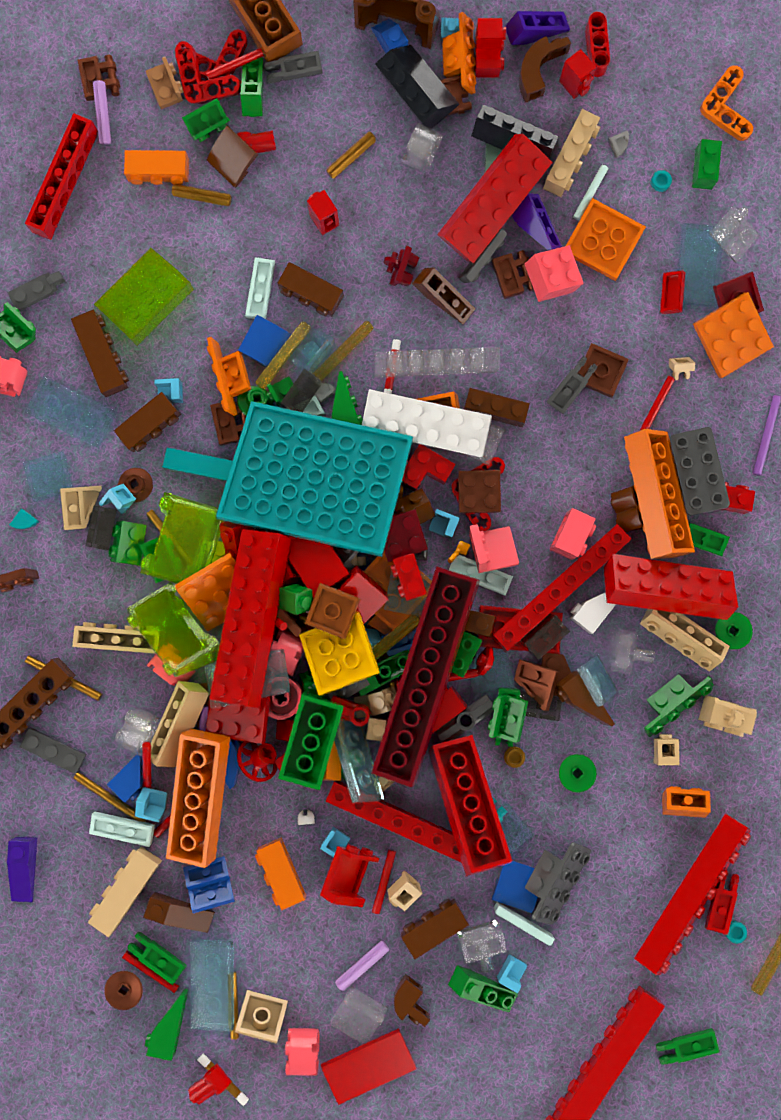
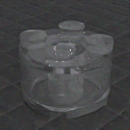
[401,123,443,173]
[115,708,162,757]

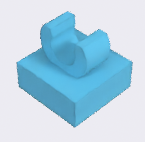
[441,18,459,40]

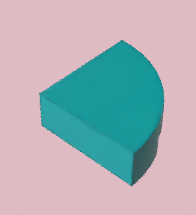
[9,509,39,529]

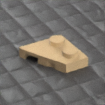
[60,486,102,530]

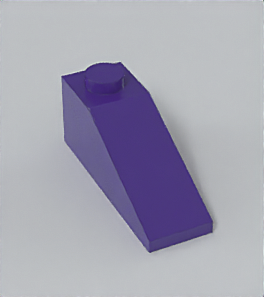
[504,11,570,45]
[512,193,562,251]
[7,837,37,902]

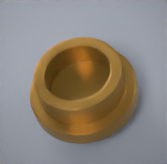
[504,746,525,768]

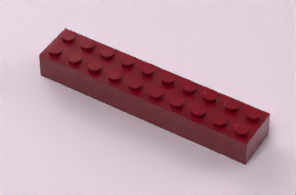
[371,566,480,788]

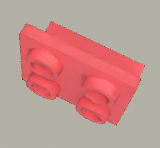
[469,524,519,573]

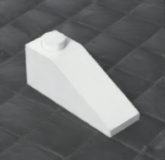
[570,592,616,634]

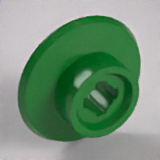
[237,386,273,416]
[715,612,753,650]
[559,754,597,793]

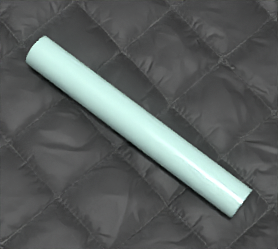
[573,165,608,221]

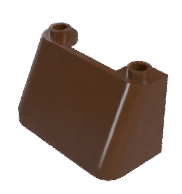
[353,0,440,49]

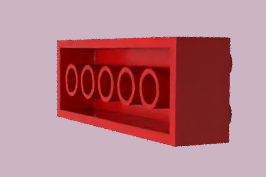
[437,134,553,263]
[604,554,738,620]
[428,735,513,877]

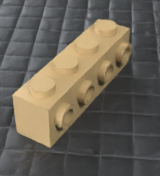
[543,109,601,197]
[640,609,730,672]
[72,622,164,654]
[151,681,209,767]
[88,846,162,937]

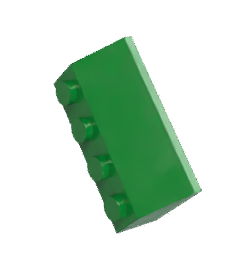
[278,692,344,791]

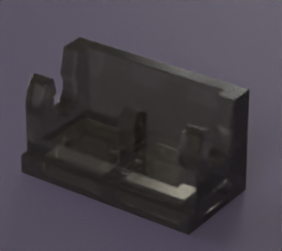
[280,368,322,412]
[85,505,117,551]
[520,613,570,660]
[519,691,562,721]

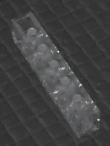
[374,347,500,378]

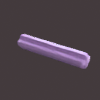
[93,80,111,145]
[335,941,389,991]

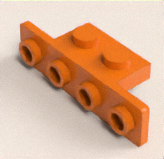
[442,12,476,95]
[207,337,251,416]

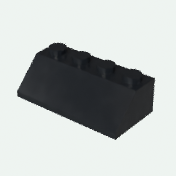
[375,45,459,132]
[471,105,559,159]

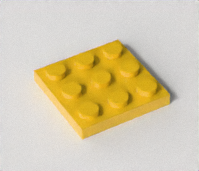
[299,611,380,696]

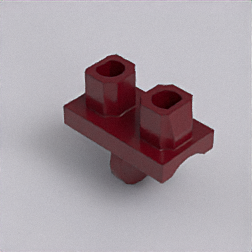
[383,246,419,286]

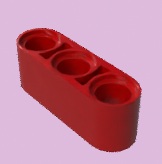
[585,12,610,77]

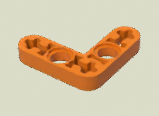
[700,66,753,141]

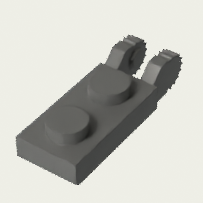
[264,51,323,83]
[547,356,598,414]

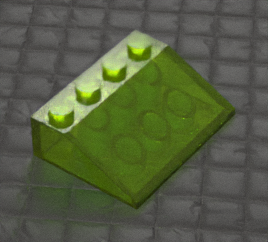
[94,248,194,346]

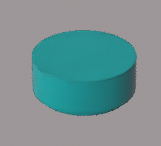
[651,170,672,192]
[725,921,747,944]

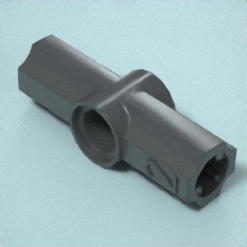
[435,694,494,743]

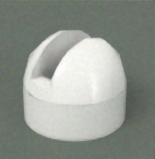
[298,810,315,825]

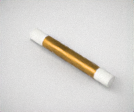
[197,1053,249,1106]

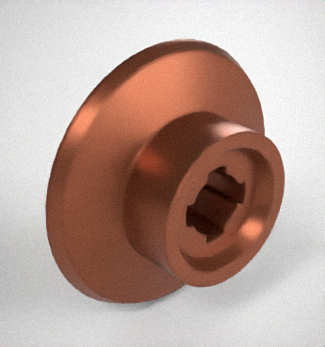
[118,468,153,502]
[104,971,143,1010]

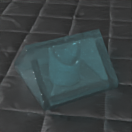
[286,327,336,378]

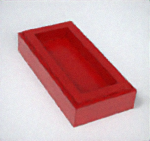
[660,270,685,314]

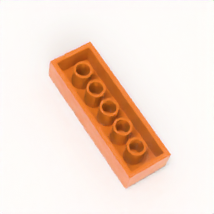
[624,429,695,559]
[166,728,230,868]

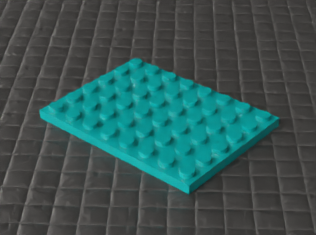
[216,401,413,557]

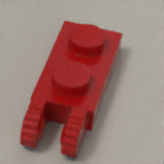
[705,874,739,935]

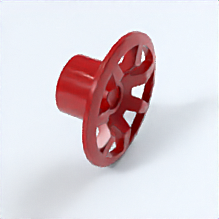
[237,741,278,782]

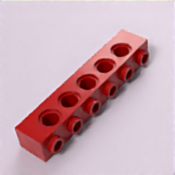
[25,113,98,240]

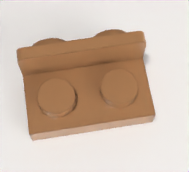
[146,57,184,109]

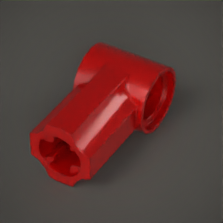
[237,131,276,153]
[331,695,371,726]
[188,1063,232,1105]

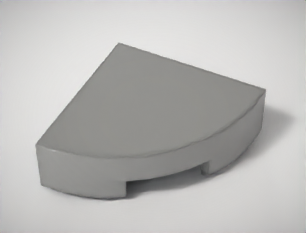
[608,130,629,158]
[309,382,336,403]

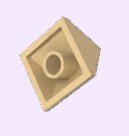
[235,990,288,1043]

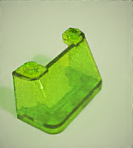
[140,492,224,584]
[127,582,220,677]

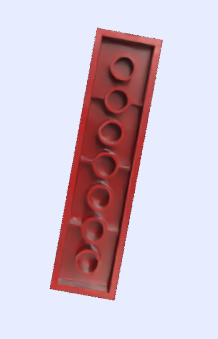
[209,529,291,708]

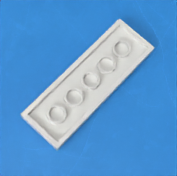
[362,389,492,457]

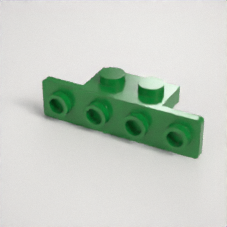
[644,674,714,737]

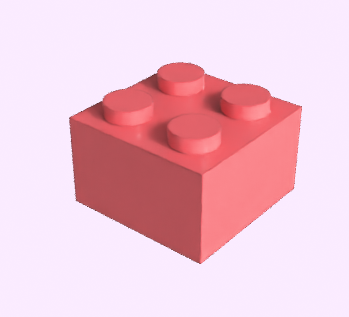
[524,245,584,302]
[549,508,596,560]

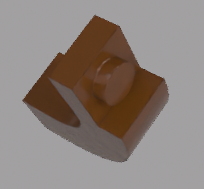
[519,36,571,103]

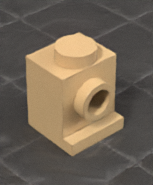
[367,686,397,715]
[366,716,388,741]
[654,734,680,765]
[388,870,422,911]

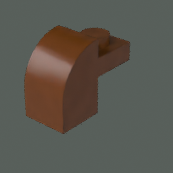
[394,974,430,1027]

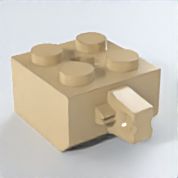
[698,696,757,737]

